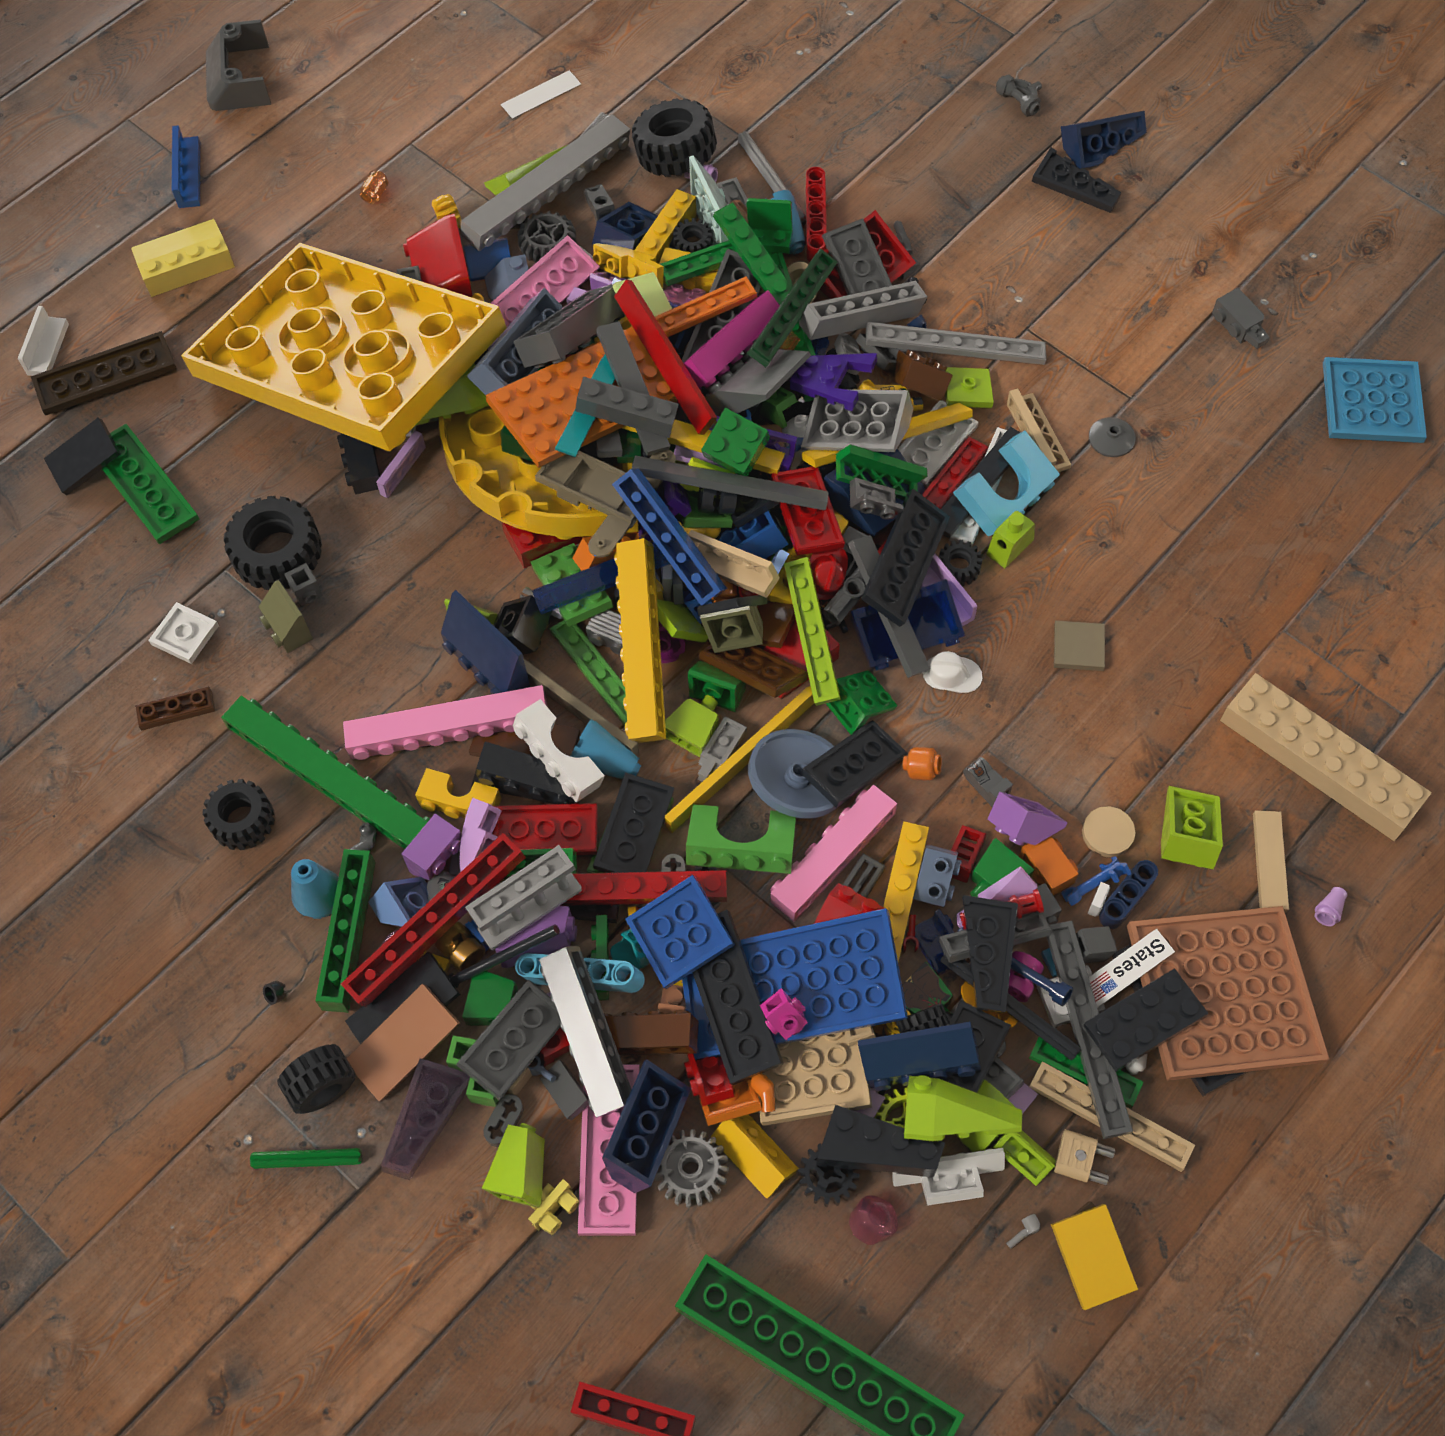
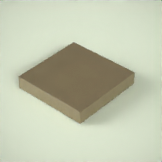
[1054,620,1105,671]

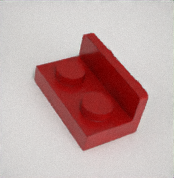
[684,1054,735,1106]

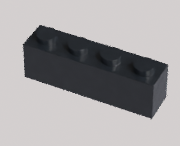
[337,433,380,495]

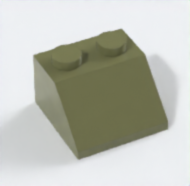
[259,580,313,654]
[700,606,763,653]

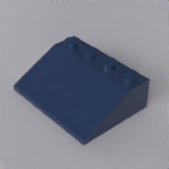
[823,449,926,538]
[441,590,530,694]

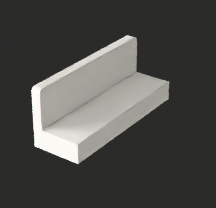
[18,306,69,376]

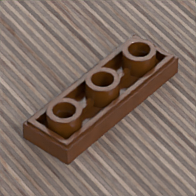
[135,686,215,731]

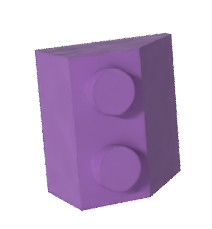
[987,792,1068,846]
[401,814,462,880]

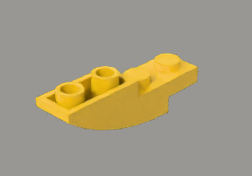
[593,243,664,288]

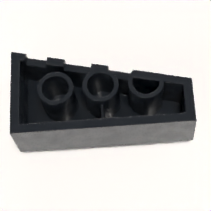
[471,742,575,804]
[816,1105,945,1177]

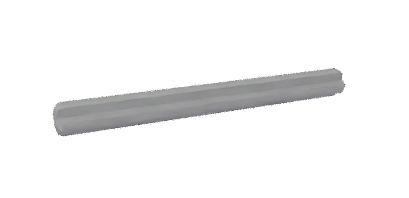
[738,131,806,223]

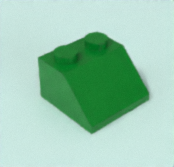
[688,661,746,712]

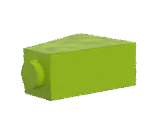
[482,1123,545,1208]

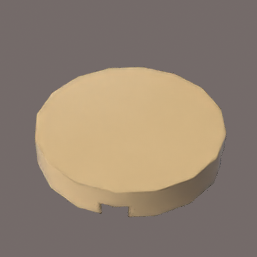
[1082,806,1136,857]

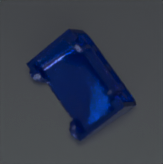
[849,579,965,671]

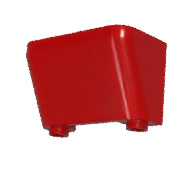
[403,213,473,297]

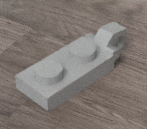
[698,716,747,782]

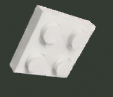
[148,602,219,664]

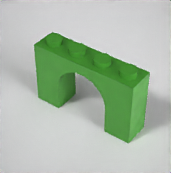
[686,804,796,874]

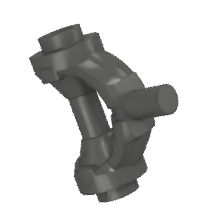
[996,74,1042,117]

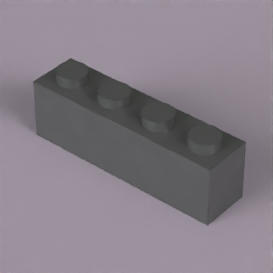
[575,377,678,438]

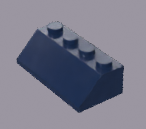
[858,1022,981,1091]
[602,1060,691,1193]

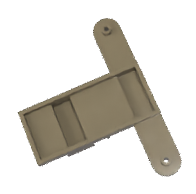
[535,450,676,557]

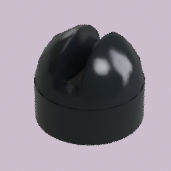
[263,981,287,1005]

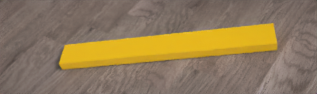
[802,403,973,468]
[622,420,785,474]
[665,686,814,833]

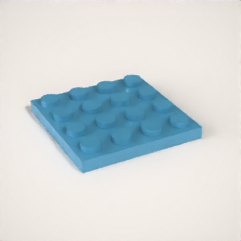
[1323,357,1427,443]

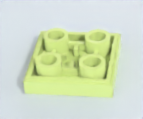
[613,272,672,316]

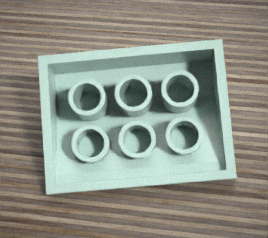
[689,156,729,245]

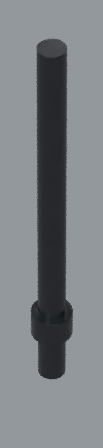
[448,924,560,988]

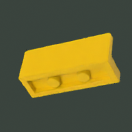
[711,1114,799,1198]

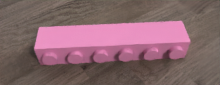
[770,785,897,922]

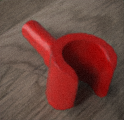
[902,914,919,953]

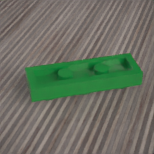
[591,915,609,1001]

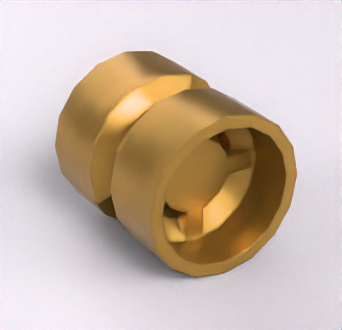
[435,922,486,972]

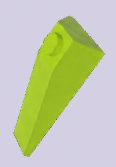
[484,144,569,195]
[904,1075,1022,1141]

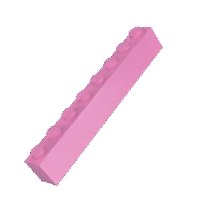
[343,685,548,760]

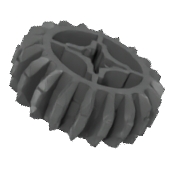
[517,210,577,263]

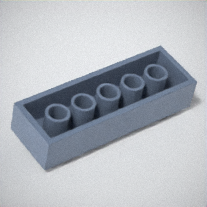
[467,288,563,395]

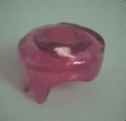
[849,1195,898,1245]

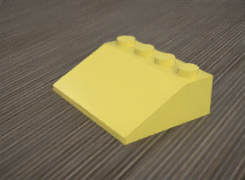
[131,219,235,297]

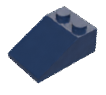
[592,202,658,250]

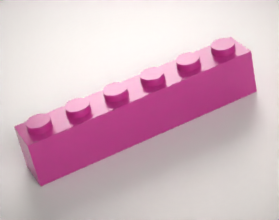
[684,290,780,389]

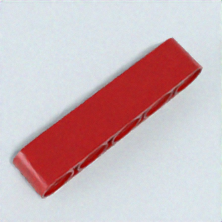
[805,167,826,262]

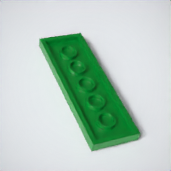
[102,424,200,544]

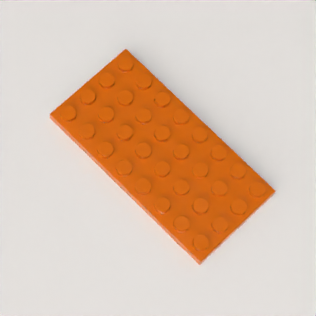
[486,327,678,468]

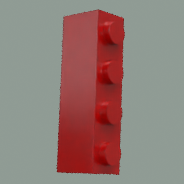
[571,1381,696,1436]

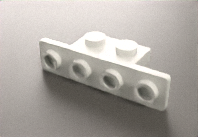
[892,1148,1005,1206]

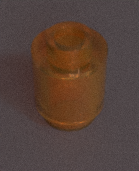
[359,171,389,204]

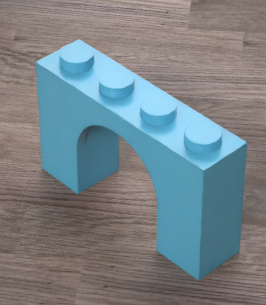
[953,430,1060,537]

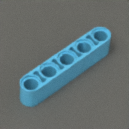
[515,953,645,993]

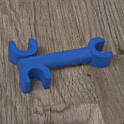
[1061,857,1132,906]

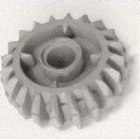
[654,1129,729,1208]

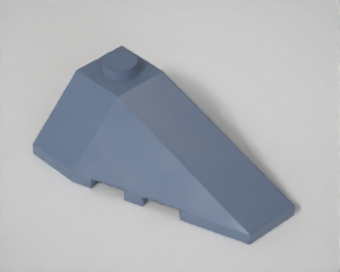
[484,254,529,301]

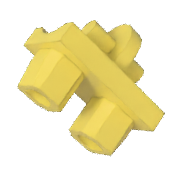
[528,1179,579,1235]

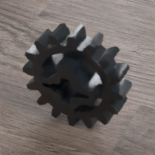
[798,1143,860,1207]

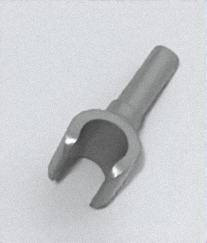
[1006,1214,1040,1249]

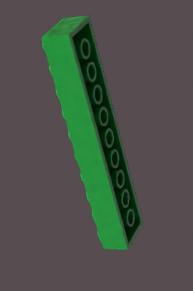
[675,1254,965,1436]

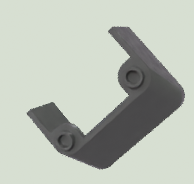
[206,19,271,111]

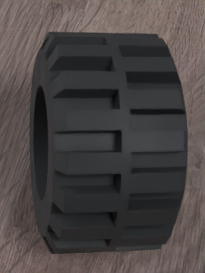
[203,779,275,850]
[277,1044,356,1114]

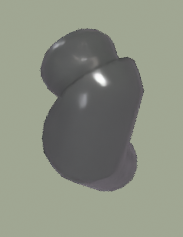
[350,823,377,851]

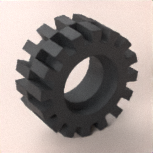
[673,218,713,253]
[938,540,982,587]
[896,1003,950,1033]

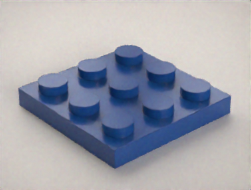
[625,875,735,989]

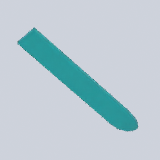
[555,354,615,457]

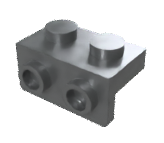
[850,478,904,519]

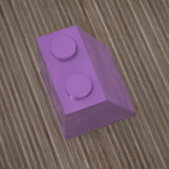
[495,906,577,968]

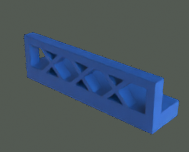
[172,125,200,208]

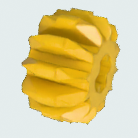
[432,194,462,229]

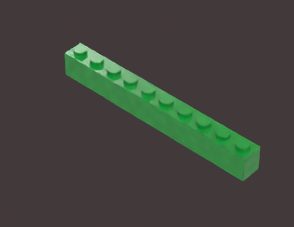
[221,695,430,850]

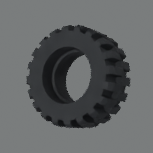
[632,98,717,177]
[224,496,322,590]

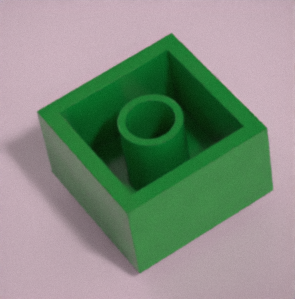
[701,408,770,476]

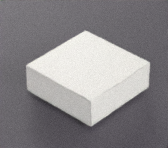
[1087,882,1110,917]

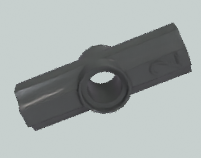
[822,567,866,625]

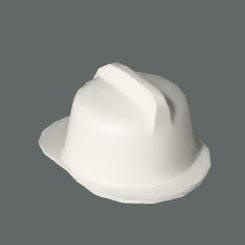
[923,651,983,693]

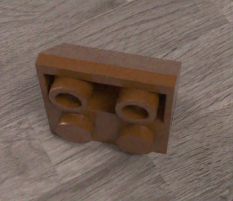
[895,349,953,401]

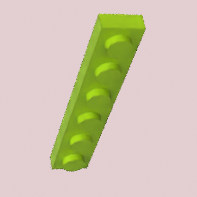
[784,557,841,706]

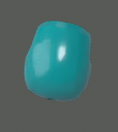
[610,929,650,969]

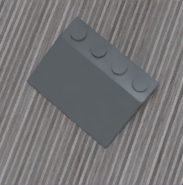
[704,349,811,417]

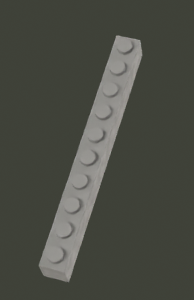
[460,114,630,251]

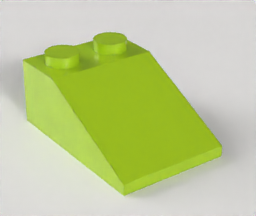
[1161,786,1223,870]

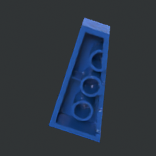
[719,510,789,559]

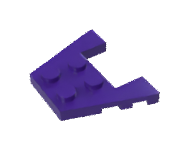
[790,353,877,411]

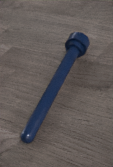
[957,927,1074,1007]

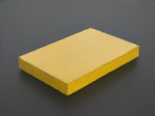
[1051,1204,1138,1310]

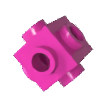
[760,988,808,1040]

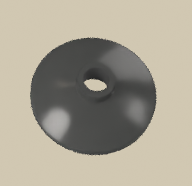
[1089,417,1136,457]

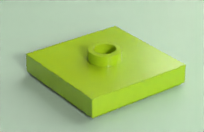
[945,367,994,408]

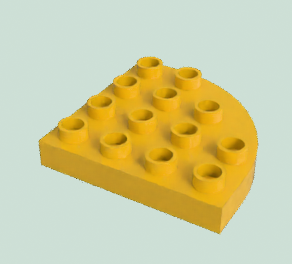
[439,405,639,540]

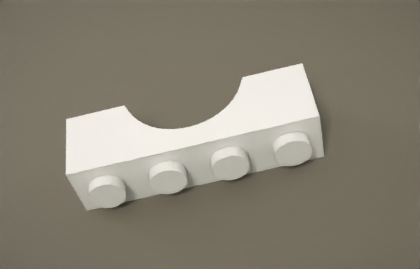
[513,699,605,803]

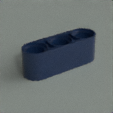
[1099,860,1158,930]

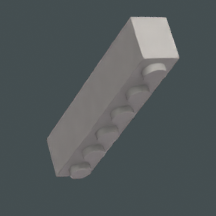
[799,281,927,340]

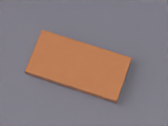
[347,984,461,1102]

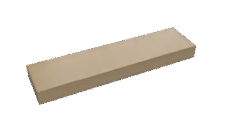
[1253,811,1289,913]

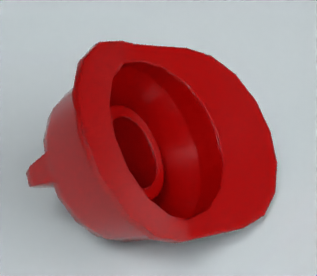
[810,548,848,600]

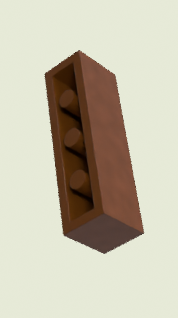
[604,1010,699,1056]

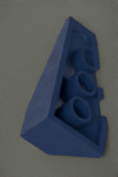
[1061,111,1147,169]

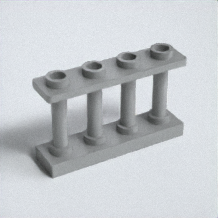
[465,845,582,950]

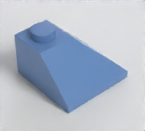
[368,877,429,927]

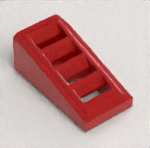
[951,825,987,883]

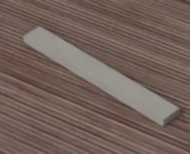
[866,322,1046,365]

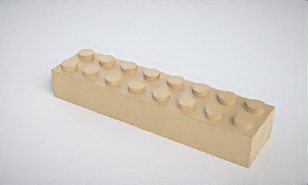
[1220,673,1432,841]

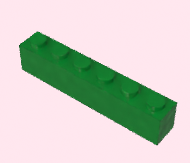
[315,849,376,1013]

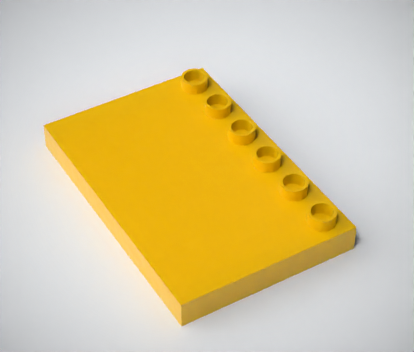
[181,243,507,452]

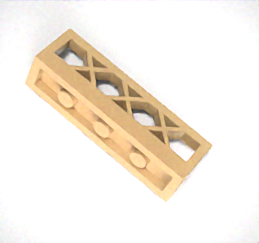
[1007,389,1071,472]
[688,530,779,598]

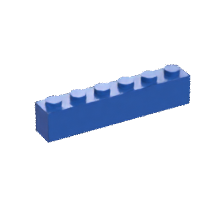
[612,468,727,606]

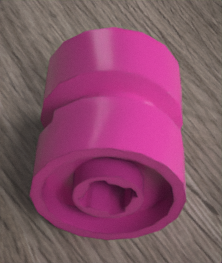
[1008,951,1044,1002]

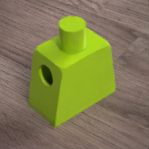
[986,511,1035,569]
[665,695,719,758]

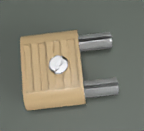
[1053,1129,1115,1185]

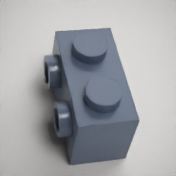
[913,844,962,907]

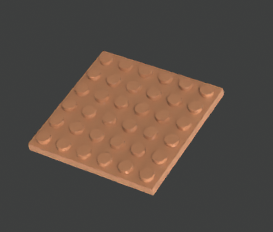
[1127,906,1329,1081]

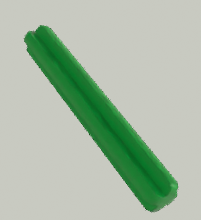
[250,1148,362,1169]

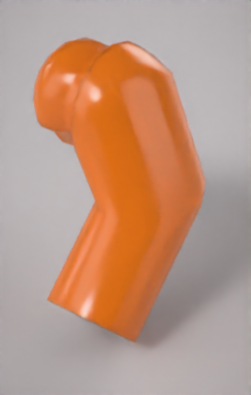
[751,1073,775,1112]

